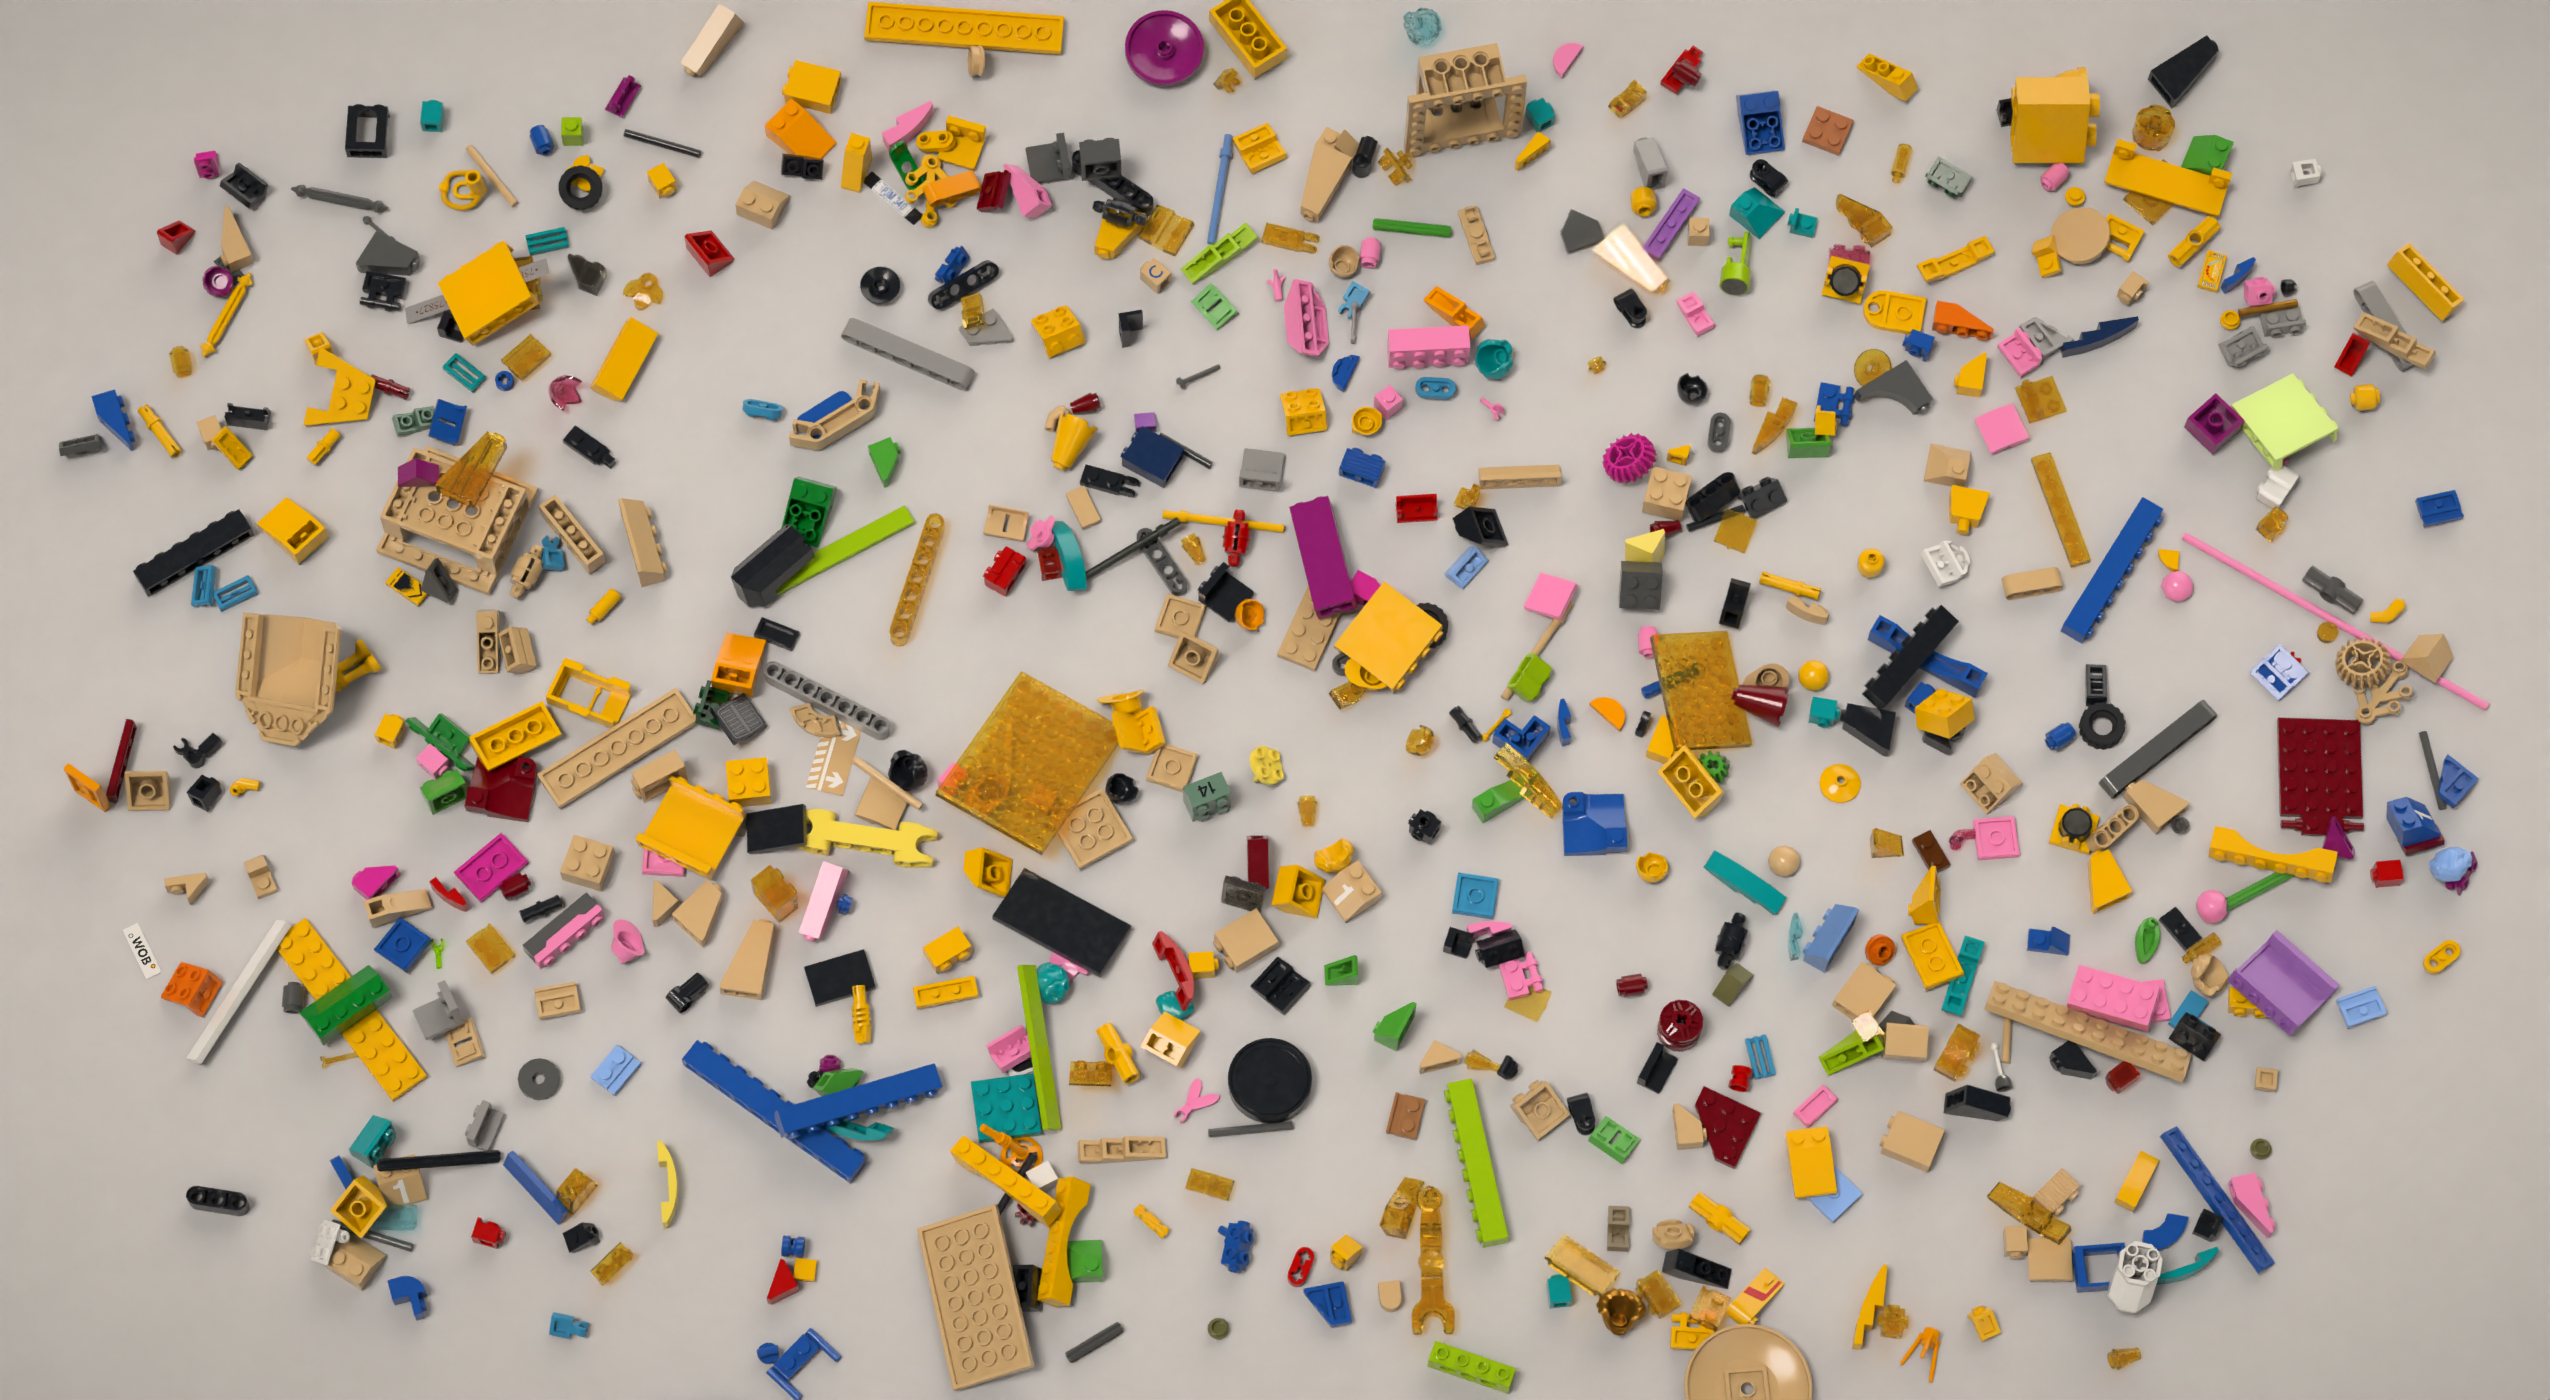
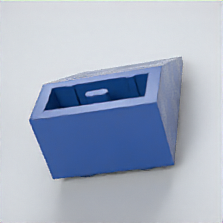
[1736,90,1785,155]

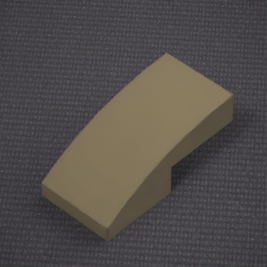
[1607,1206,1630,1252]

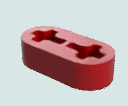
[1287,1247,1314,1287]

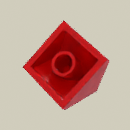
[685,230,735,277]

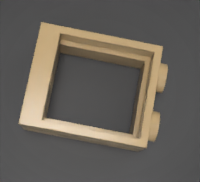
[630,749,688,803]

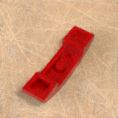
[1152,931,1194,1011]

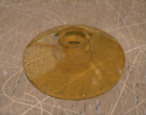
[1854,349,1892,386]

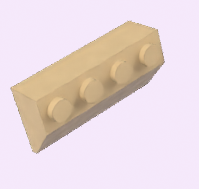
[618,498,667,587]

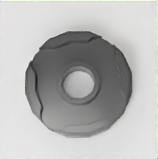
[518,1058,560,1101]

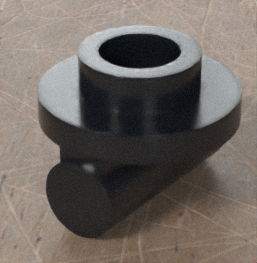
[1497,1055,1518,1080]

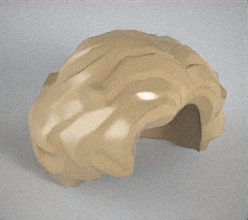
[2191,954,2229,996]

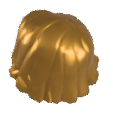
[1596,1288,1646,1336]

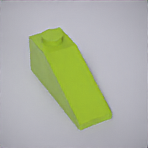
[1819,1022,1884,1075]

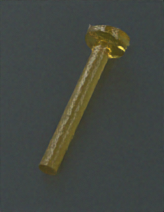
[320,1052,358,1068]

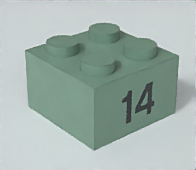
[1183,772,1231,822]

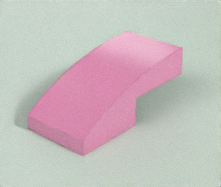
[1676,291,1715,337]
[1466,921,1512,938]

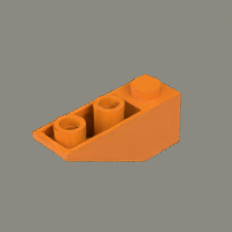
[1932,301,1994,340]

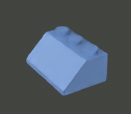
[1802,904,1859,973]

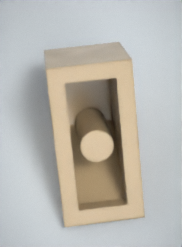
[1672,1103,1707,1150]

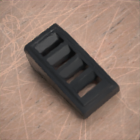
[2085,664,2107,706]

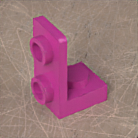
[194,151,219,179]

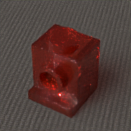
[1037,547,1062,581]

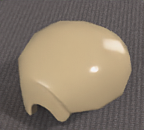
[1329,245,1360,278]
[1768,845,1800,877]

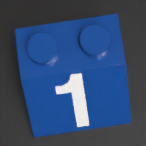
[2386,797,2441,847]

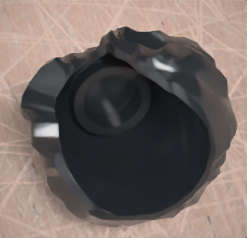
[888,750,928,791]

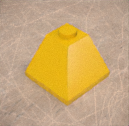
[963,847,1012,898]
[1908,866,1941,924]

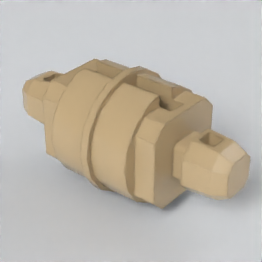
[509,544,543,599]

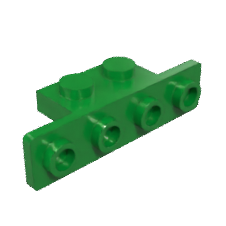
[406,713,475,771]

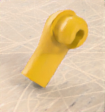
[230,778,260,796]

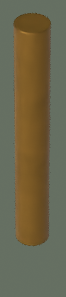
[2238,299,2298,317]

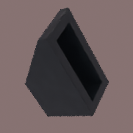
[2049,1041,2097,1080]

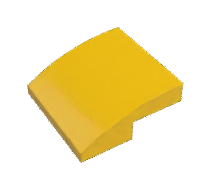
[1232,122,1287,174]

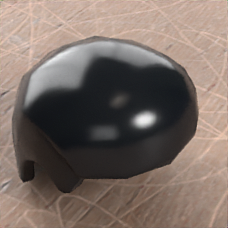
[1677,373,1708,404]
[1105,773,1138,804]

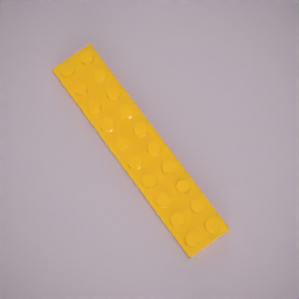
[864,2,1064,55]
[276,918,427,1102]

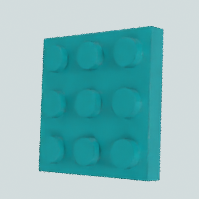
[971,1073,1042,1143]

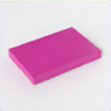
[454,833,529,903]

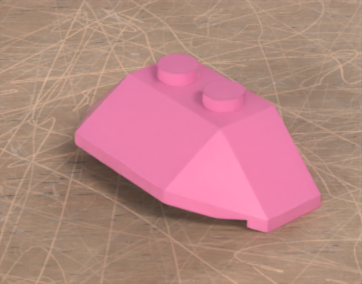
[1284,279,1329,357]

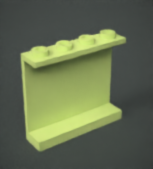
[2231,374,2339,472]

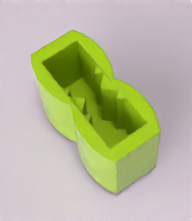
[1507,653,1552,701]

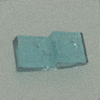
[1788,913,1803,961]

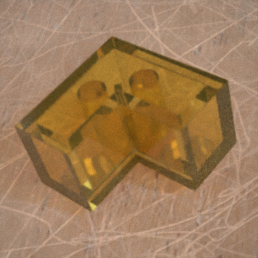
[1933,1023,1981,1082]

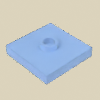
[1806,1166,1863,1223]

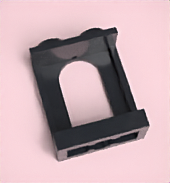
[345,104,390,158]

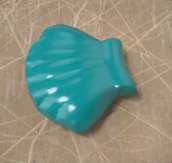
[1156,991,1194,1020]

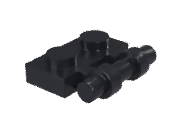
[360,271,407,312]

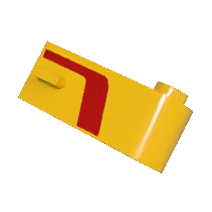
[1725,1268,1784,1325]

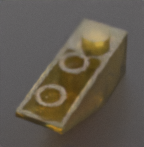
[1836,194,1893,248]
[1379,1177,1424,1239]

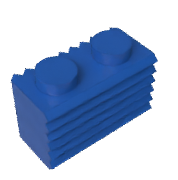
[1339,448,1385,488]

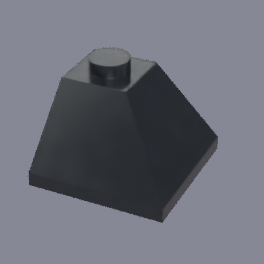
[1453,507,1508,547]

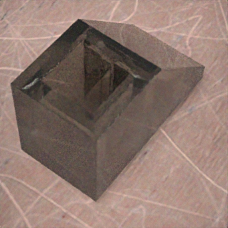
[567,254,607,296]

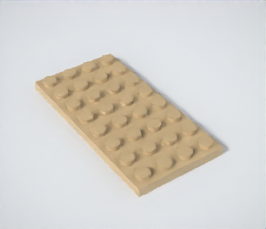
[917,1204,1034,1391]

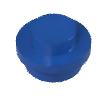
[836,894,852,914]

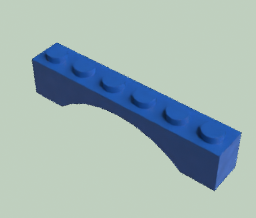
[1867,615,1988,698]

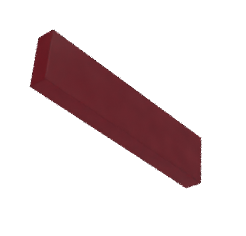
[106,719,137,803]

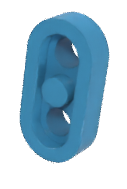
[1415,377,1456,400]
[742,399,783,420]

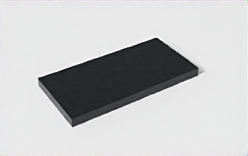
[992,868,1132,977]

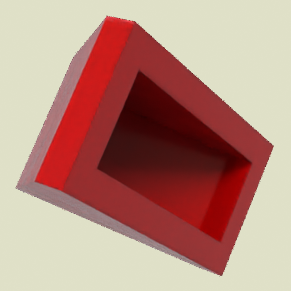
[157,220,195,255]
[2334,333,2370,377]
[767,1259,799,1305]

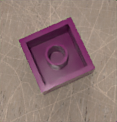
[2184,393,2245,455]

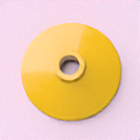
[1819,764,1861,803]

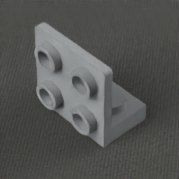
[1239,448,1284,491]
[413,980,465,1040]

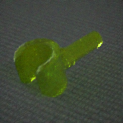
[431,938,444,969]

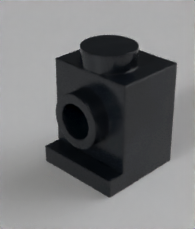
[187,775,222,812]

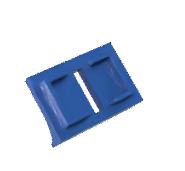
[428,399,467,446]

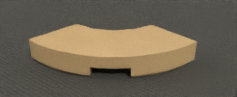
[789,703,840,738]

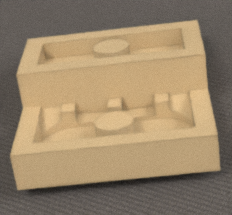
[854,778,911,830]
[2027,1238,2073,1283]

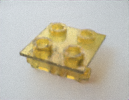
[2015,376,2067,423]
[1069,1060,1113,1087]

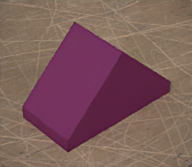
[398,458,439,487]
[2322,816,2355,859]

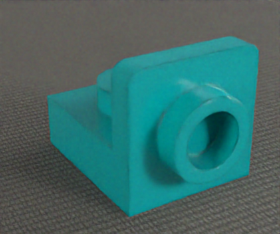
[1787,208,1817,238]

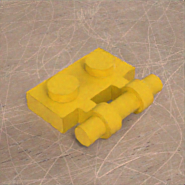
[1670,1312,1714,1351]

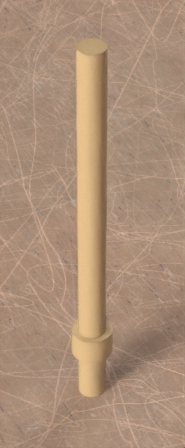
[1501,601,1573,701]

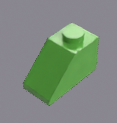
[868,437,901,488]

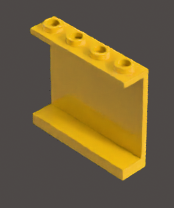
[438,240,539,346]
[1334,581,1443,693]
[635,776,746,880]

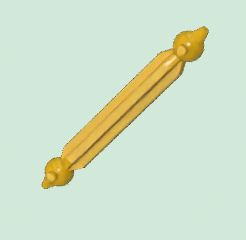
[200,272,253,357]

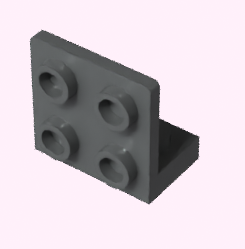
[1025,132,1071,183]

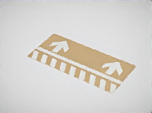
[806,714,861,796]

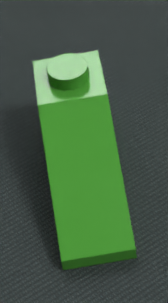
[1472,775,1535,823]

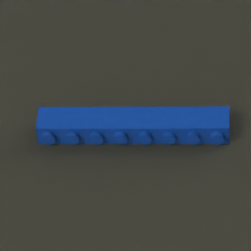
[2060,497,2164,644]
[773,1063,943,1139]

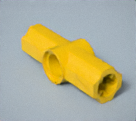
[2168,216,2221,267]
[1096,1023,1140,1085]
[1689,1192,1750,1245]

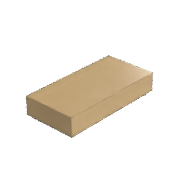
[1066,486,1101,530]

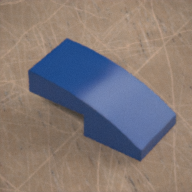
[2221,257,2256,294]
[1557,698,1571,747]

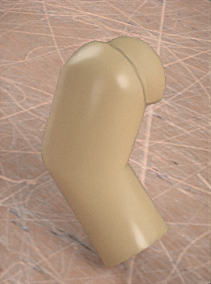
[1045,406,1070,432]

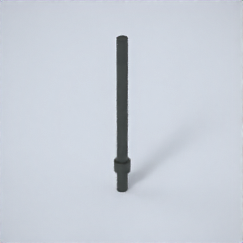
[1085,517,1181,580]

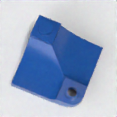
[1562,792,1628,856]

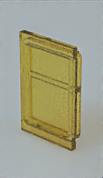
[1544,1234,1620,1297]

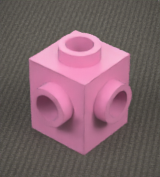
[2244,277,2275,306]

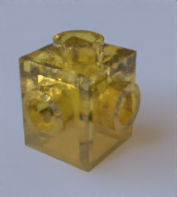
[1877,1305,1908,1339]

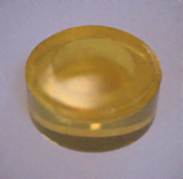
[2317,622,2338,643]

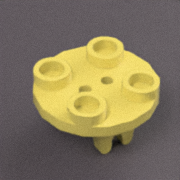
[1249,746,1284,785]

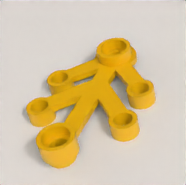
[905,154,957,228]

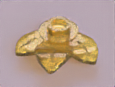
[623,273,663,310]

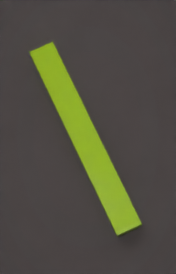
[778,505,915,596]
[1017,964,1061,1131]

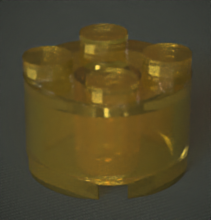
[2132,105,2175,151]

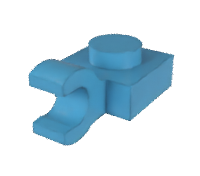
[549,1312,589,1339]

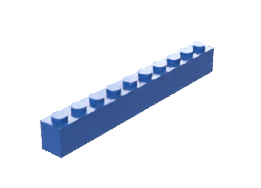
[682,1040,866,1184]

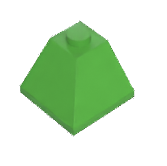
[1373,1002,1417,1051]
[1067,1240,1103,1283]

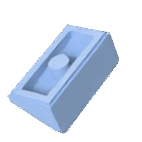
[1444,546,1489,589]

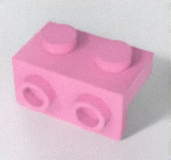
[1997,328,2042,378]
[986,1025,1031,1073]

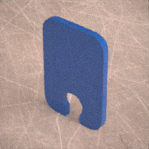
[797,391,852,439]

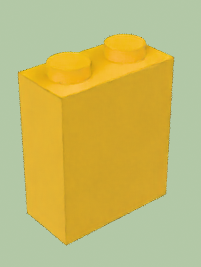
[782,60,842,114]

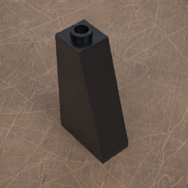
[2148,35,2219,109]

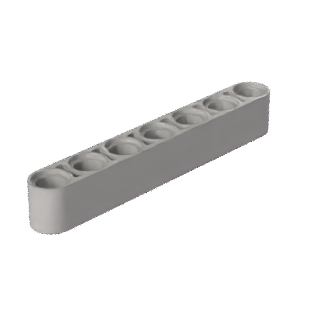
[841,318,974,391]
[764,661,890,740]

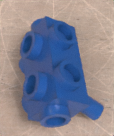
[1218,1221,1254,1273]

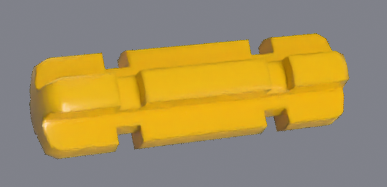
[1133,1204,1169,1239]

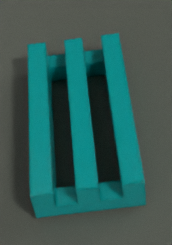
[525,227,569,256]
[442,353,486,393]

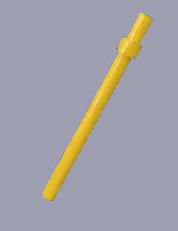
[1162,510,1284,533]

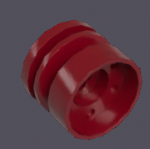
[1657,1000,1703,1052]

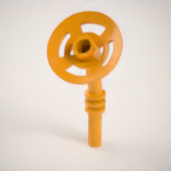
[979,1124,1043,1177]

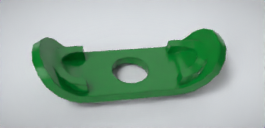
[889,141,926,195]

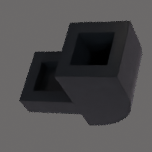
[1719,578,1751,629]

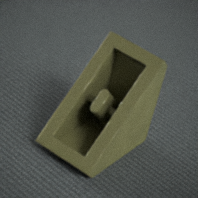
[1712,963,1753,1007]

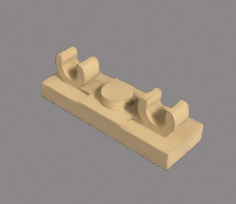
[1458,206,1495,265]

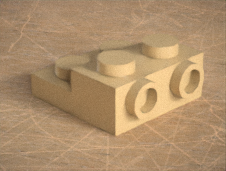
[1510,1080,1570,1140]

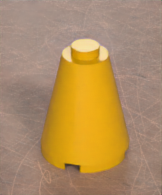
[1051,413,1098,471]

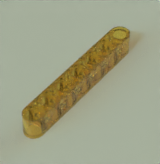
[889,513,945,647]

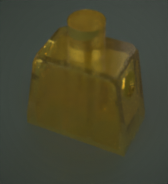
[556,1168,598,1216]

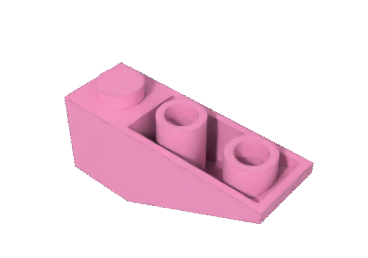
[1003,164,1052,218]
[2228,1172,2275,1238]

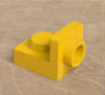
[1967,1306,2001,1341]

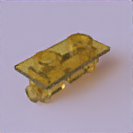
[590,1242,634,1286]

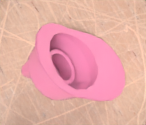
[611,919,644,964]

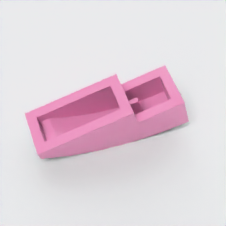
[882,101,933,151]

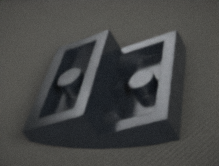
[1250,956,1311,1015]

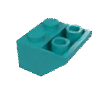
[349,1115,396,1168]

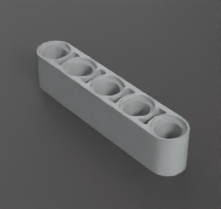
[2353,281,2414,371]

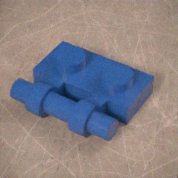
[1814,382,1855,426]

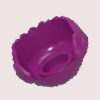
[202,266,233,297]

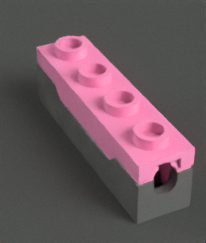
[523,892,604,969]

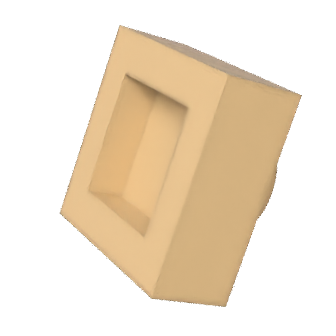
[2254,1067,2278,1092]

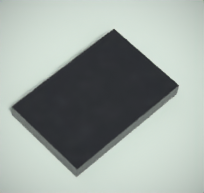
[747,804,807,854]
[804,949,876,1007]

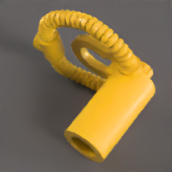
[439,170,487,211]

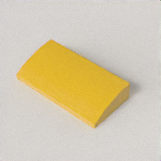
[469,701,562,772]

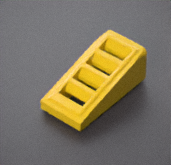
[1515,132,1551,171]

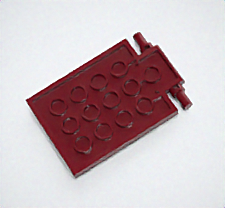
[2277,717,2364,836]

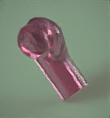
[1949,829,1976,850]

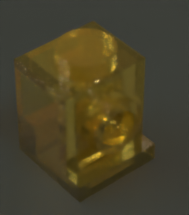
[2256,507,2288,543]

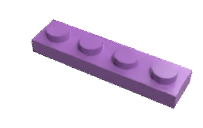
[1641,188,1700,261]

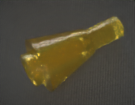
[1464,1049,1501,1072]

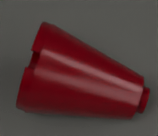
[1731,685,1790,727]

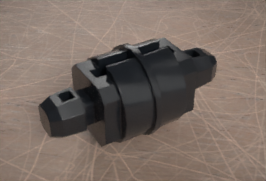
[1092,198,1148,228]
[1714,912,1748,969]

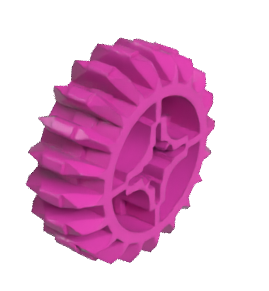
[1602,433,1657,484]

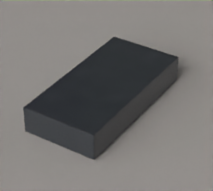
[754,617,800,652]

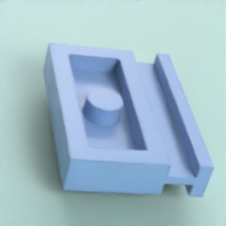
[2336,986,2387,1029]
[590,1045,641,1096]

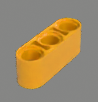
[922,170,982,207]

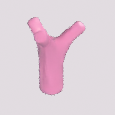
[1267,268,1285,301]

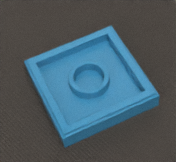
[1452,872,1499,920]

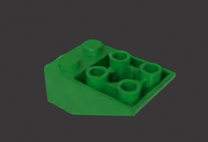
[782,476,837,547]

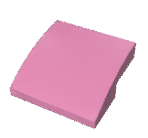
[1975,403,2030,455]

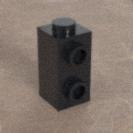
[1475,929,1525,968]

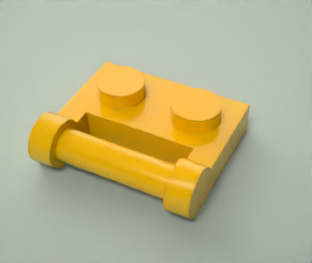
[2106,213,2145,262]

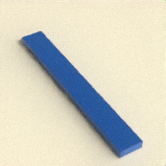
[2160,1126,2275,1273]

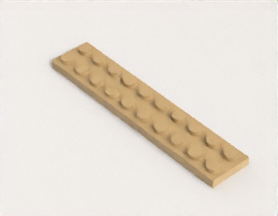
[1985,981,2192,1083]

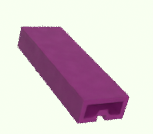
[1289,496,1358,619]

